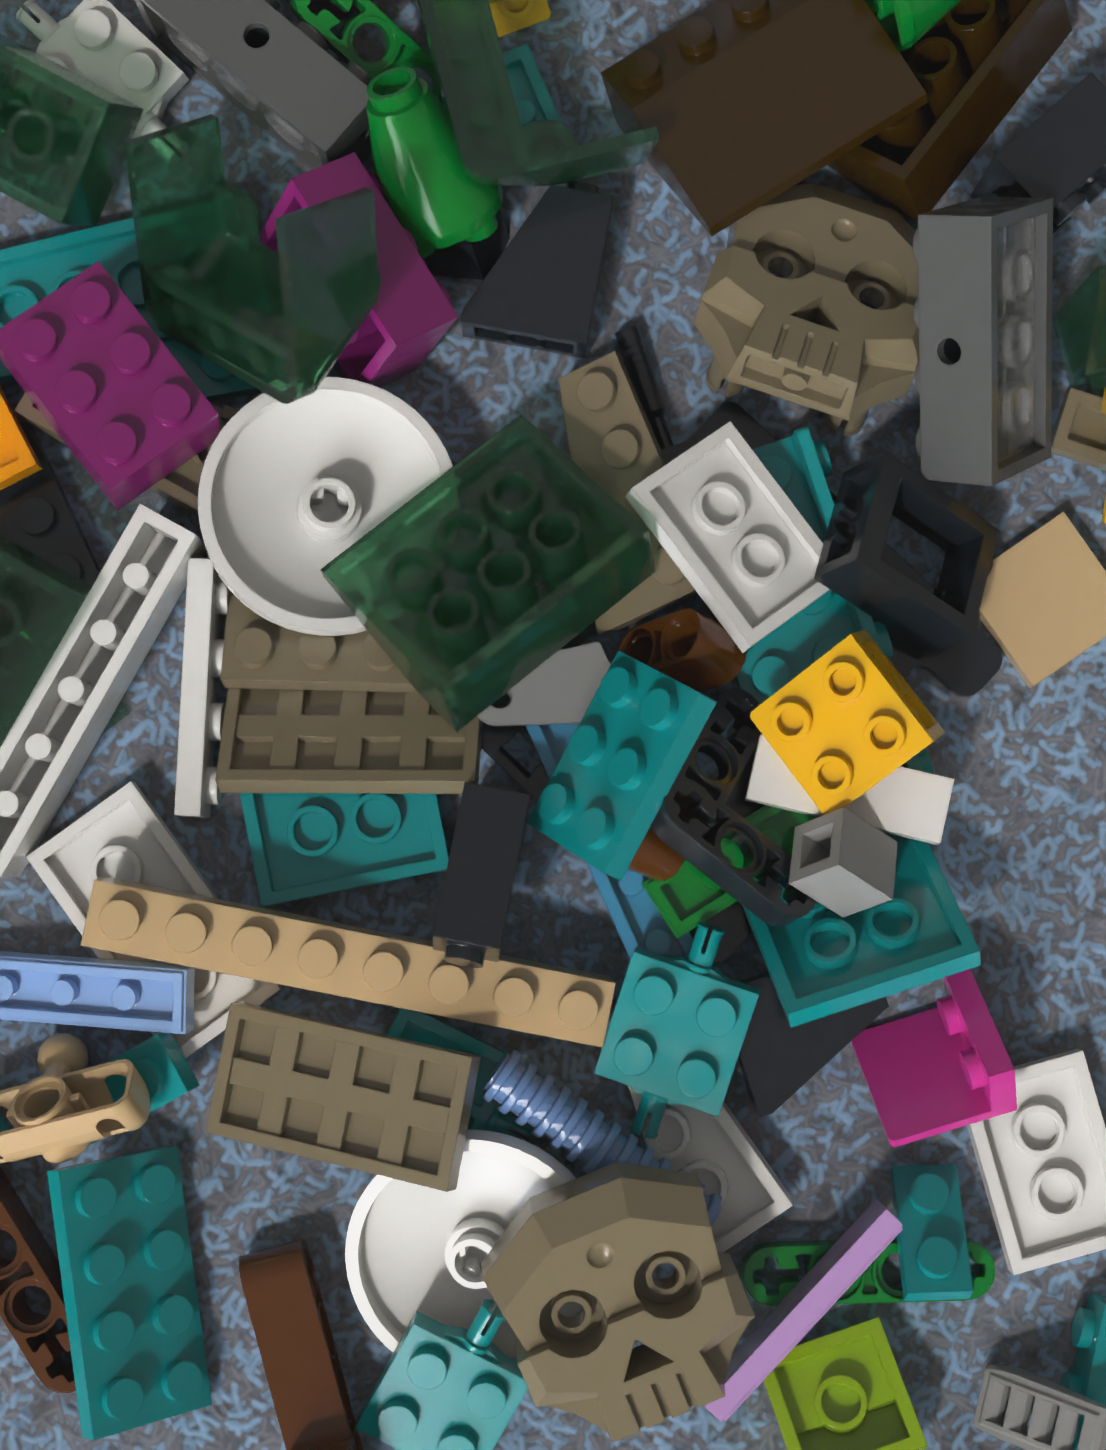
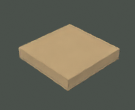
[979,512,1106,688]

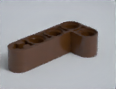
[617,608,747,881]
[0,1167,76,1393]
[239,1238,364,1450]

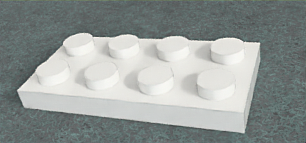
[26,781,283,1059]

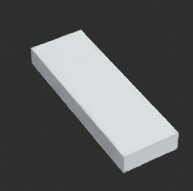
[745,734,954,845]

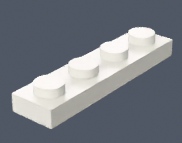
[174,558,229,818]

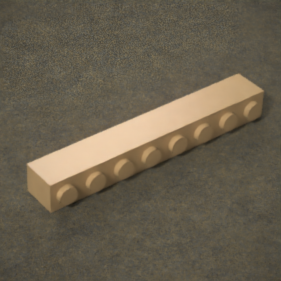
[80,876,616,1048]

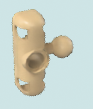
[0,1033,151,1164]

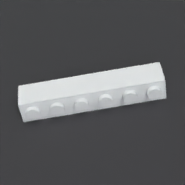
[0,504,206,877]

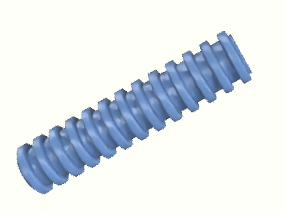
[481,1050,722,1227]

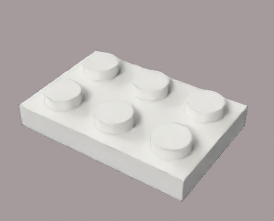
[625,421,830,653]
[967,1049,1106,1275]

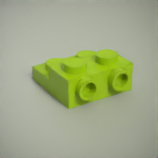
[764,1317,928,1450]

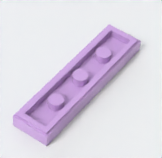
[704,1199,903,1422]

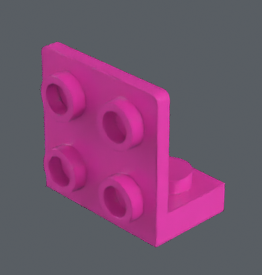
[851,969,1017,1147]

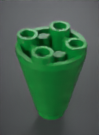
[366,67,504,259]

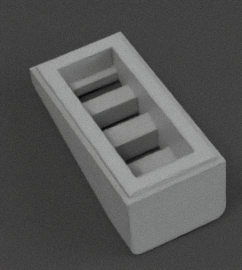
[973,1364,1106,1450]

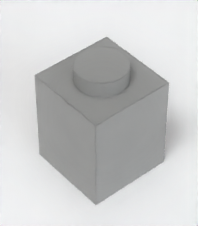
[789,807,898,917]

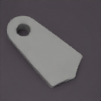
[469,642,611,726]

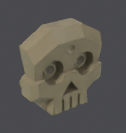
[694,183,919,437]
[481,1162,755,1443]

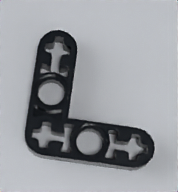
[651,688,816,927]

